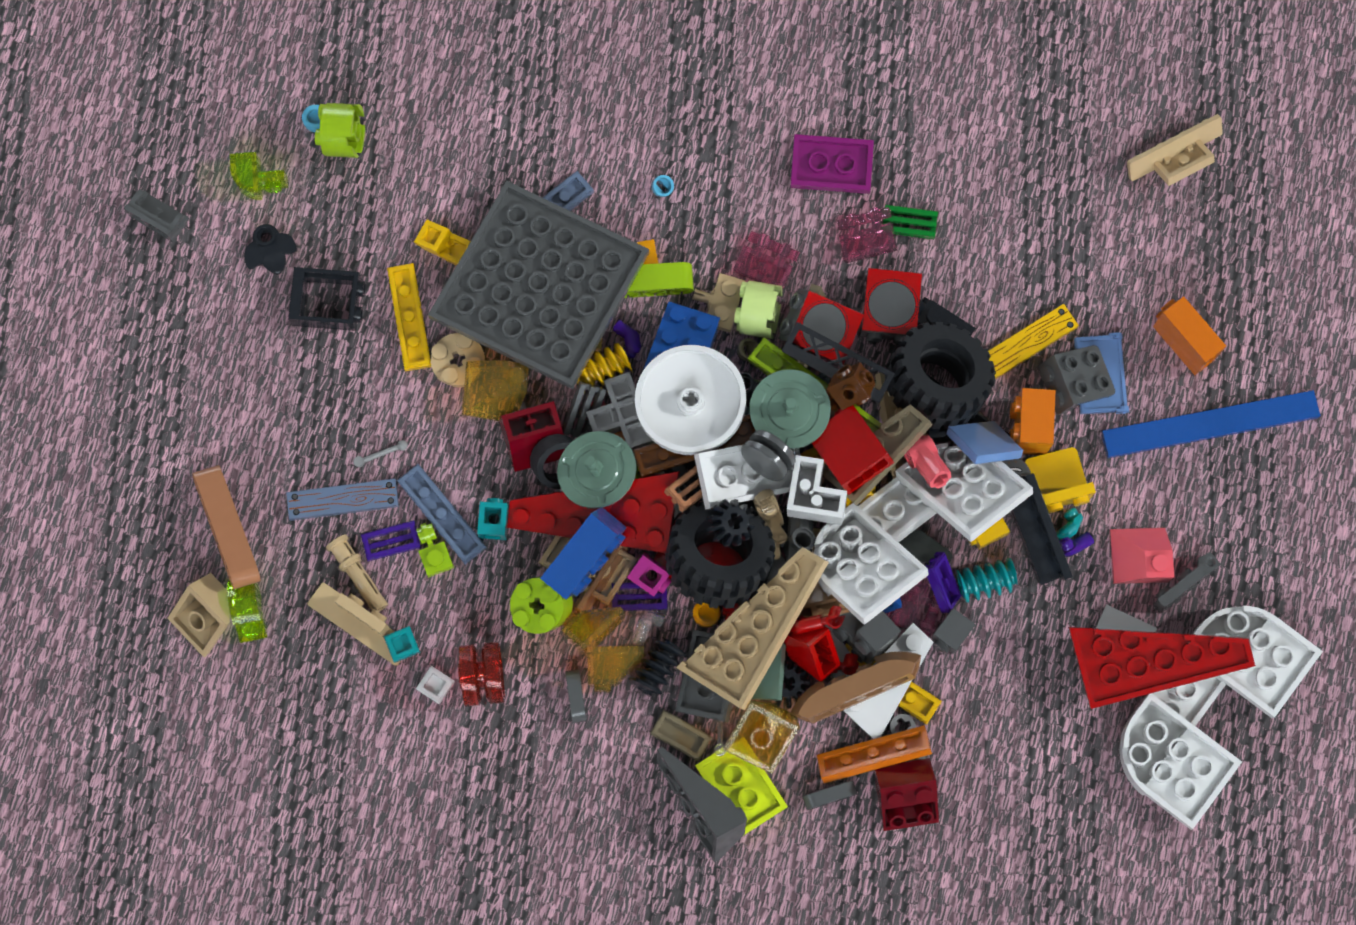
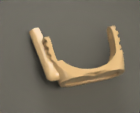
[754,489,788,560]

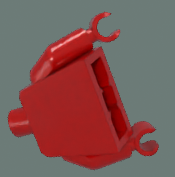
[784,606,859,682]

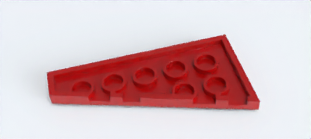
[507,471,680,553]
[1068,627,1256,709]

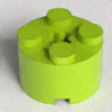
[315,103,365,158]
[510,576,573,634]

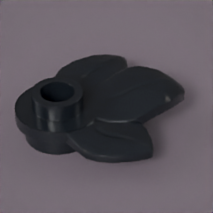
[244,224,297,275]

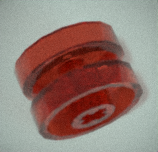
[458,642,505,707]

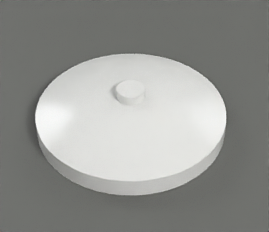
[635,345,747,455]

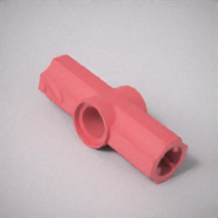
[904,435,951,489]

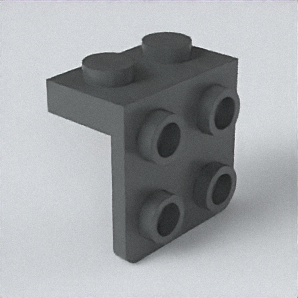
[1038,345,1115,416]

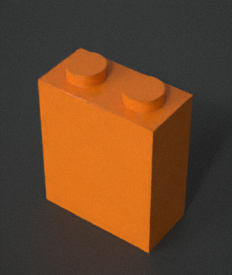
[1153,296,1226,376]

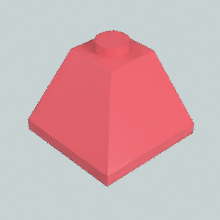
[1110,528,1174,584]

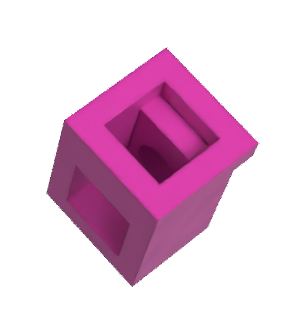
[627,552,671,597]

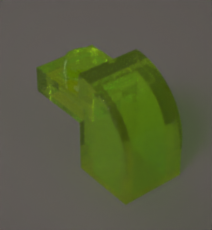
[229,152,289,200]
[227,580,268,643]

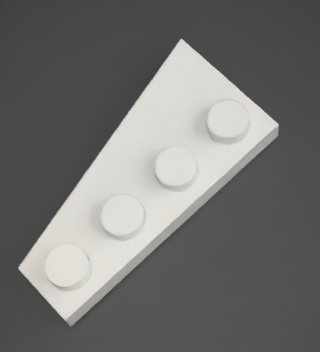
[843,623,933,739]

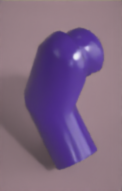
[612,320,641,359]
[1059,532,1094,557]

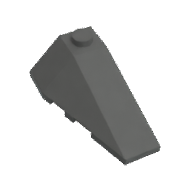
[657,747,747,862]

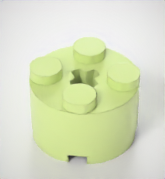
[734,280,782,339]

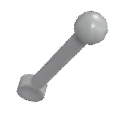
[353,440,408,467]

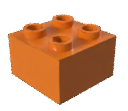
[1009,388,1056,455]

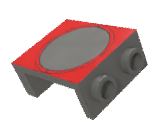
[860,268,922,345]
[778,288,864,365]

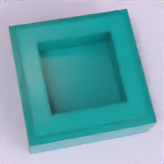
[384,626,421,663]

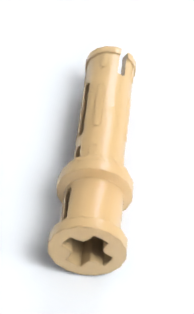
[326,534,389,612]

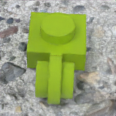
[416,523,454,578]

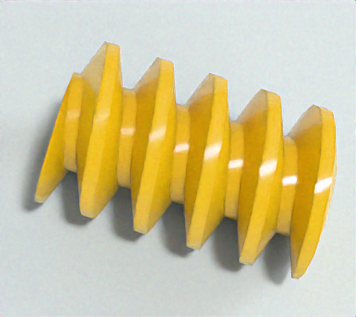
[577,343,633,394]

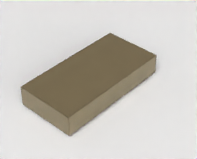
[650,710,712,762]

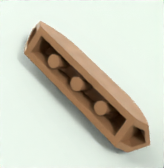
[790,651,921,724]

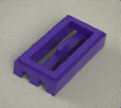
[361,520,421,562]
[925,552,961,613]
[612,583,668,612]

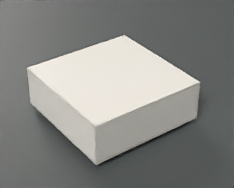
[416,666,455,705]

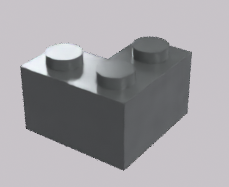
[832,611,901,664]

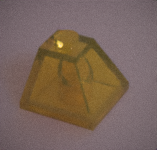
[462,360,529,421]
[561,607,625,657]
[587,646,644,692]
[723,701,800,774]

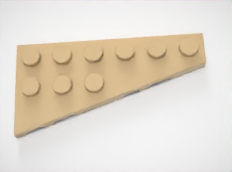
[676,547,829,710]

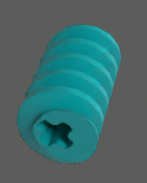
[956,558,1018,603]

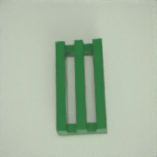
[881,205,938,240]

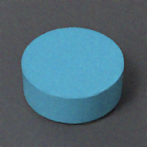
[302,105,320,132]

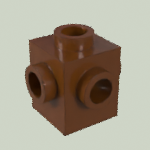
[827,362,876,410]

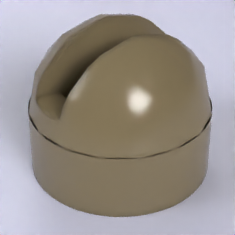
[737,338,758,362]

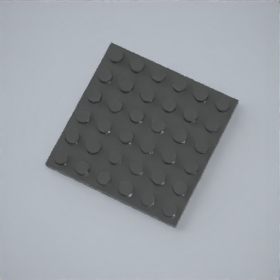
[428,181,649,389]

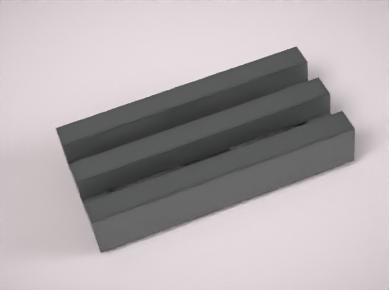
[562,381,606,438]

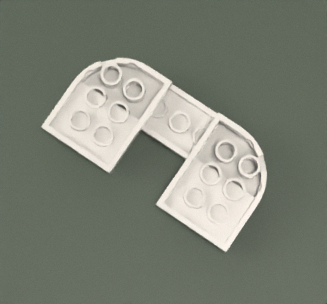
[814,443,1033,625]
[1119,606,1323,830]

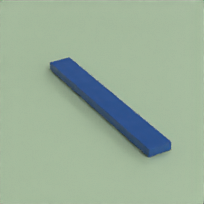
[1101,390,1321,459]

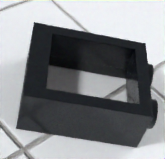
[288,267,366,331]

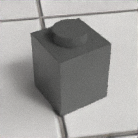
[931,608,976,654]

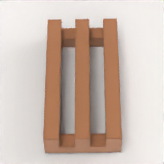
[664,466,703,513]

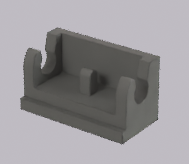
[124,189,189,243]

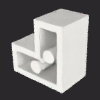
[787,455,847,525]

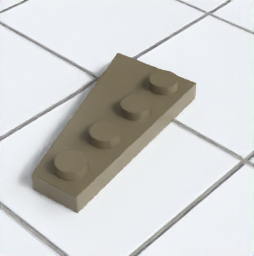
[822,405,932,506]

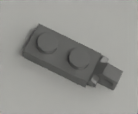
[1154,552,1221,613]

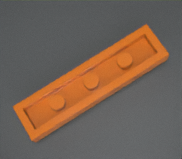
[817,725,932,784]

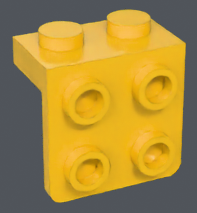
[1025,447,1096,513]

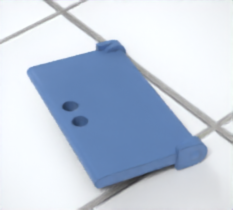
[1074,333,1129,414]

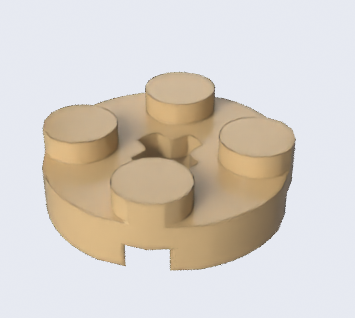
[431,333,485,388]

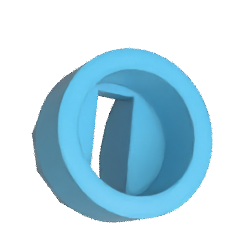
[651,175,674,197]

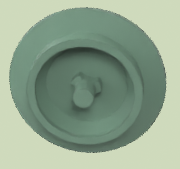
[750,370,831,449]
[557,431,636,509]

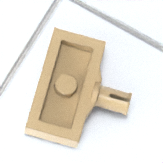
[692,273,745,332]

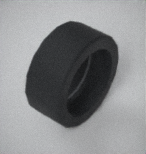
[530,434,573,489]

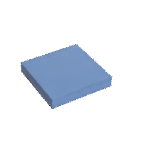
[947,421,1023,464]

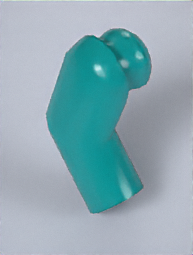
[1056,507,1083,541]

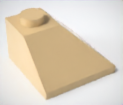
[167,573,230,657]

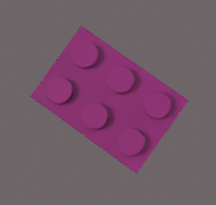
[790,134,874,194]

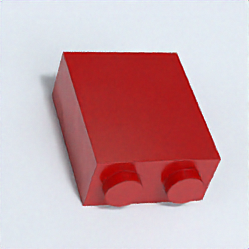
[812,405,894,495]

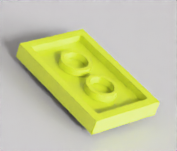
[695,736,788,837]

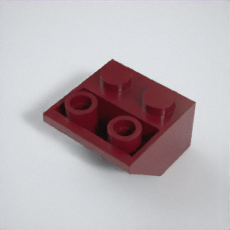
[499,401,565,473]
[874,758,939,831]

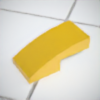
[414,219,471,266]

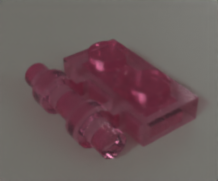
[837,207,898,263]
[733,231,801,292]
[887,581,941,637]

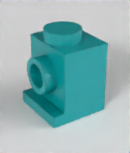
[477,498,509,540]

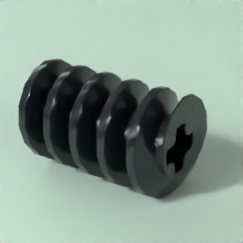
[629,637,687,699]

